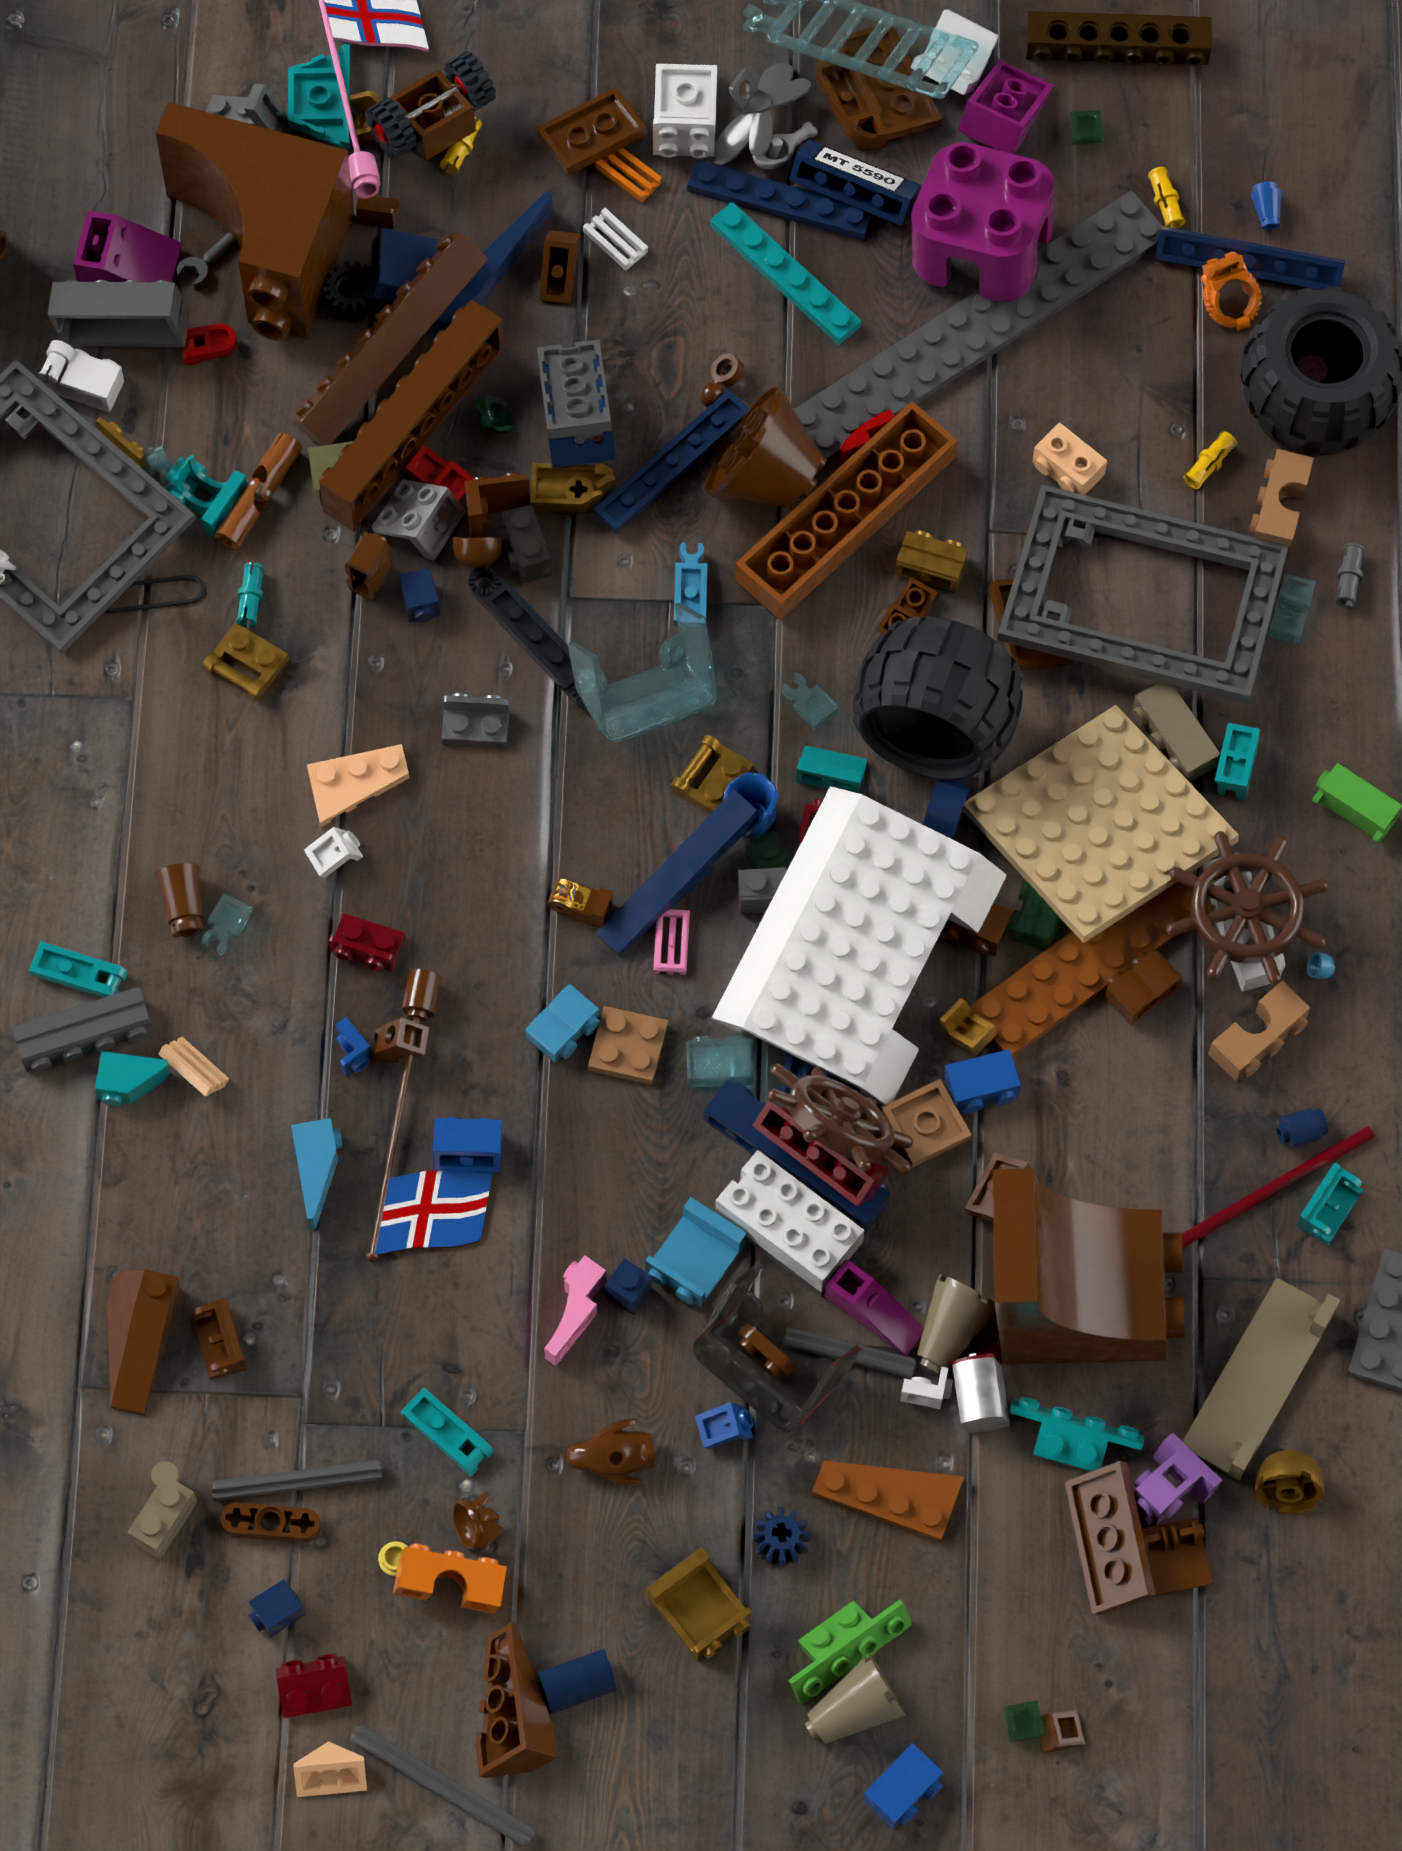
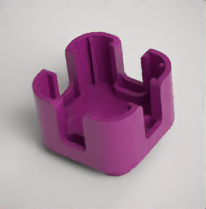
[911,142,1054,302]

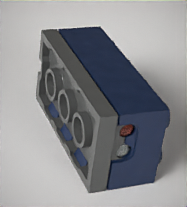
[537,339,616,468]

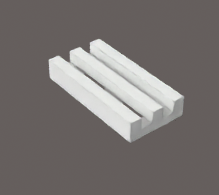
[583,208,648,271]

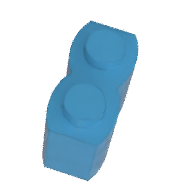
[525,984,600,1063]

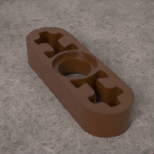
[220,1503,321,1543]

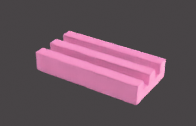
[653,909,690,975]

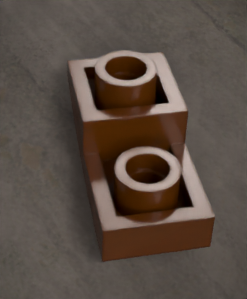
[876,577,939,633]

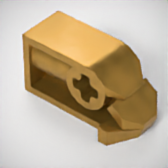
[530,463,615,514]

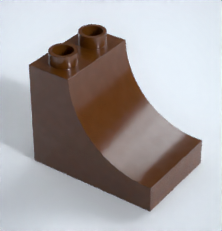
[156,102,355,341]
[992,1168,1185,1364]

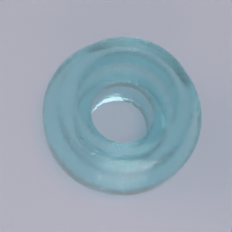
[145,445,173,476]

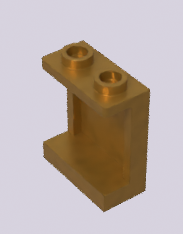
[646,1547,752,1661]

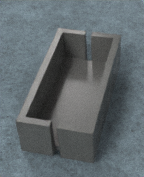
[48,280,190,347]

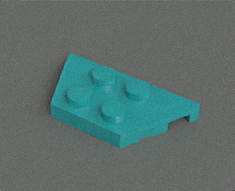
[288,44,350,149]

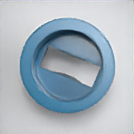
[1307,952,1335,979]

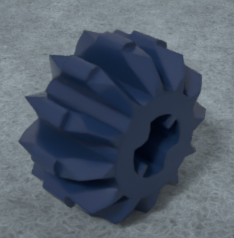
[752,1507,811,1567]

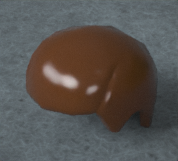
[453,537,502,569]

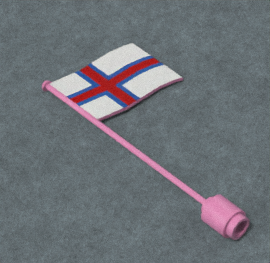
[318,0,429,198]

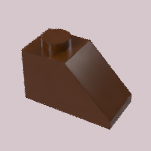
[539,230,580,304]

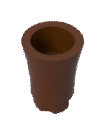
[154,863,204,938]

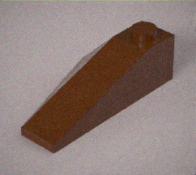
[106,1269,181,1416]
[475,1622,557,1778]

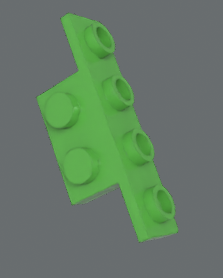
[788,1599,912,1704]

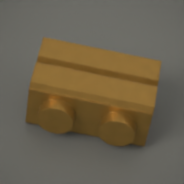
[895,531,968,593]

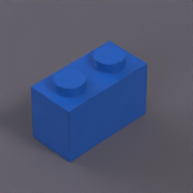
[944,1049,1021,1114]
[432,1117,502,1172]
[863,1743,943,1829]

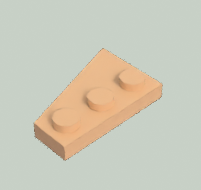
[307,744,409,827]

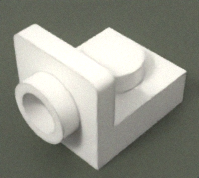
[304,827,363,877]
[900,1367,953,1409]

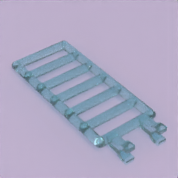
[743,0,979,99]

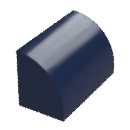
[539,1649,617,1714]

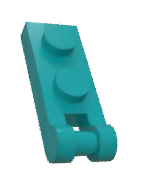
[29,941,128,998]
[401,1388,495,1477]

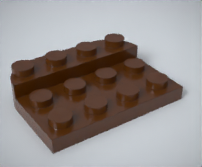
[814,22,943,151]

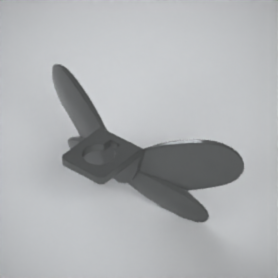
[711,63,811,165]

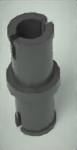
[1335,543,1365,608]

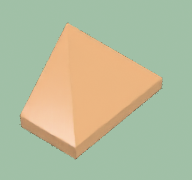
[294,1741,367,1797]

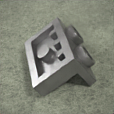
[441,693,509,748]

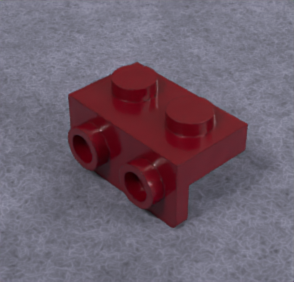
[276,1654,353,1718]

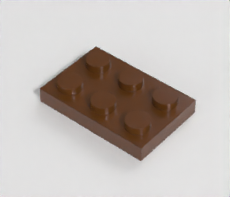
[536,87,648,176]

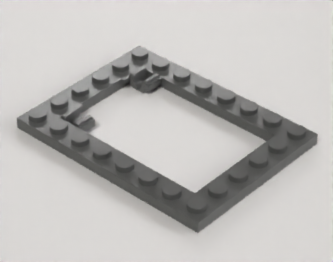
[0,359,196,654]
[997,484,1289,704]

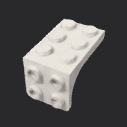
[653,64,717,159]

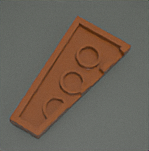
[812,1461,964,1543]

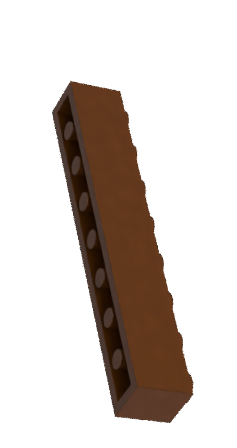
[292,233,489,446]

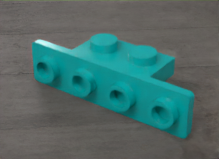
[1009,1397,1145,1471]

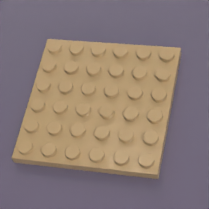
[963,705,1239,943]

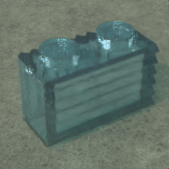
[686,1035,754,1088]

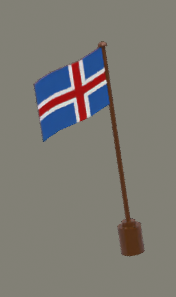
[366,969,493,1262]

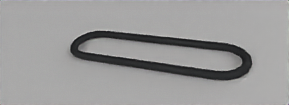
[104,575,205,613]

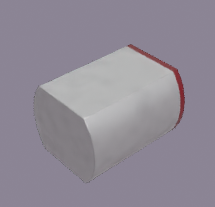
[952,1353,1010,1433]

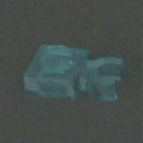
[781,673,839,731]
[202,893,253,955]

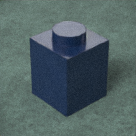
[399,568,440,622]
[605,1258,653,1315]
[248,1579,305,1638]

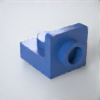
[335,1017,371,1076]
[695,1402,753,1450]

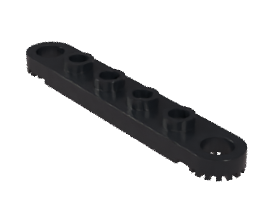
[468,566,605,710]

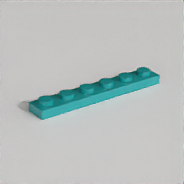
[710,202,862,345]

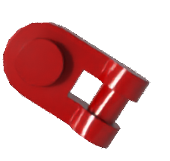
[182,323,237,366]

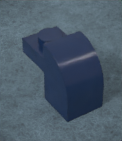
[923,780,972,840]

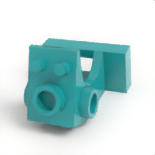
[165,455,247,539]

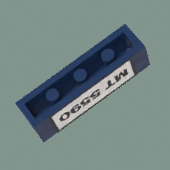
[789,140,922,226]

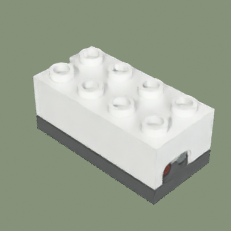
[715,1150,864,1297]

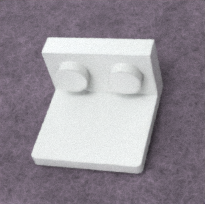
[911,9,998,95]

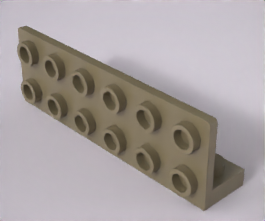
[1182,1278,1340,1481]

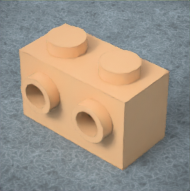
[1032,422,1107,495]

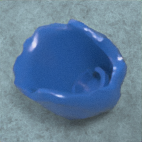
[724,772,779,838]

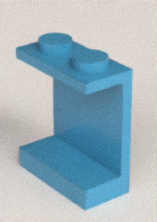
[645,1197,747,1307]

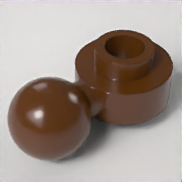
[699,353,744,407]

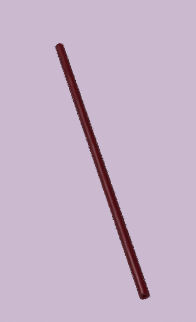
[976,1126,1375,1356]

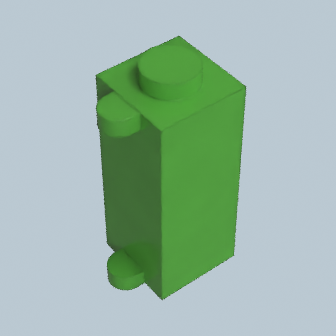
[1312,763,1402,844]

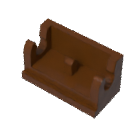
[192,1297,246,1380]

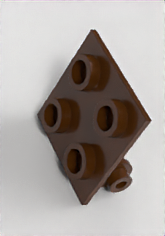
[1141,1518,1213,1595]

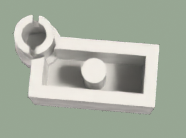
[39,340,124,413]

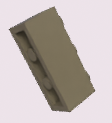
[1132,682,1221,782]

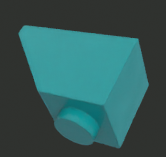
[95,1051,171,1106]

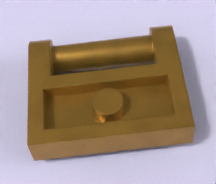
[202,623,289,700]
[670,735,754,814]

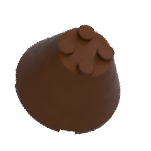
[705,386,827,511]

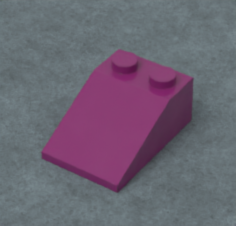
[957,59,1054,154]

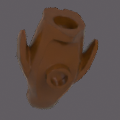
[566,1419,654,1485]

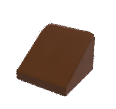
[1036,1710,1085,1753]

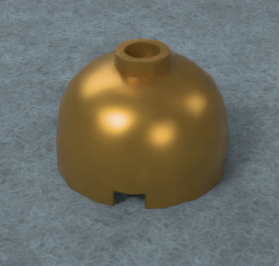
[1255,1449,1324,1515]

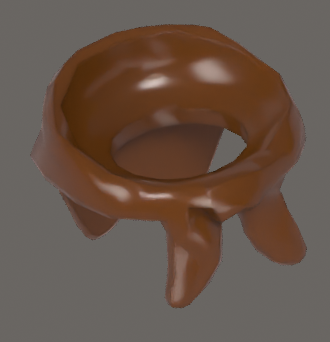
[452,1492,504,1551]

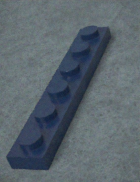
[687,159,873,241]
[1155,226,1345,290]
[594,390,750,535]

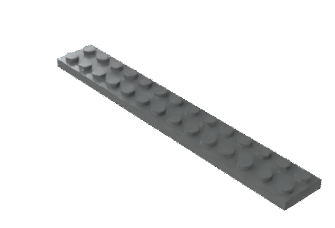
[794,190,1163,465]

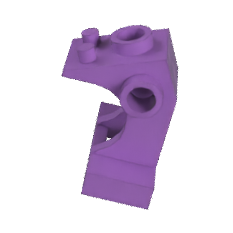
[1134,1433,1222,1526]

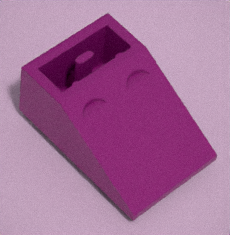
[73,211,182,282]

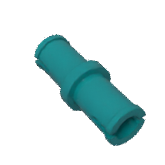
[236,562,264,628]

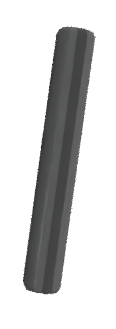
[783,1328,916,1378]

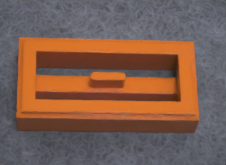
[595,148,662,203]

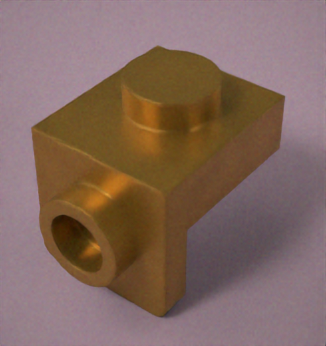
[348,91,382,143]
[940,998,998,1056]

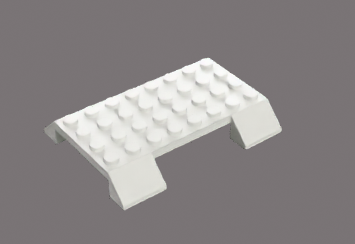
[712,786,1007,1106]

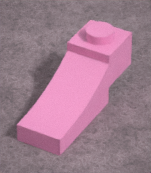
[544,1255,607,1366]

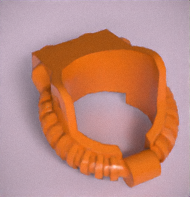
[1201,252,1262,331]

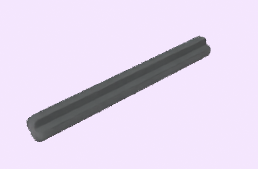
[212,1460,382,1501]

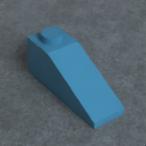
[291,1118,343,1230]

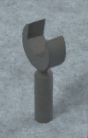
[177,232,237,290]

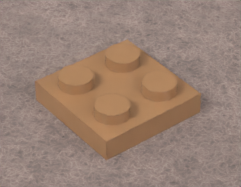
[588,1006,668,1085]
[881,1079,972,1168]

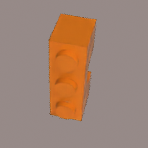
[393,1544,507,1614]

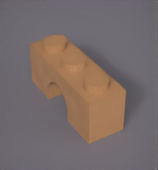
[1249,449,1314,554]
[1208,980,1310,1082]

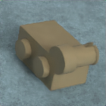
[127,1461,197,1560]

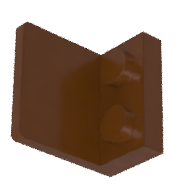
[465,473,530,538]

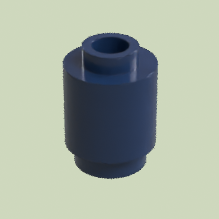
[1275,1108,1328,1149]

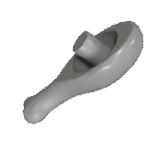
[752,122,818,170]

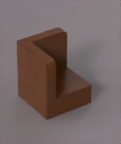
[356,195,399,229]

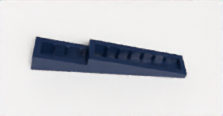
[430,191,553,339]
[596,790,759,957]

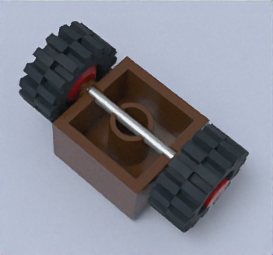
[365,51,496,160]

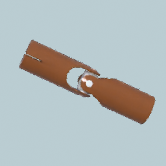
[214,433,302,550]

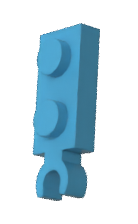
[674,543,707,627]

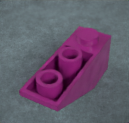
[825,1259,924,1356]

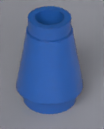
[1251,182,1282,230]

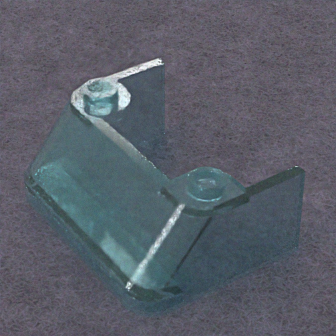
[568,602,717,742]

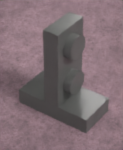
[206,84,288,133]

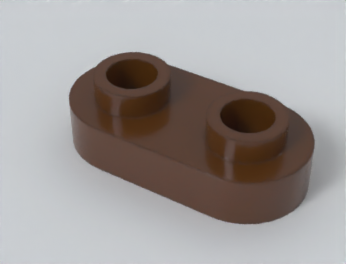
[738,1323,797,1379]

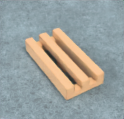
[158,1037,229,1097]

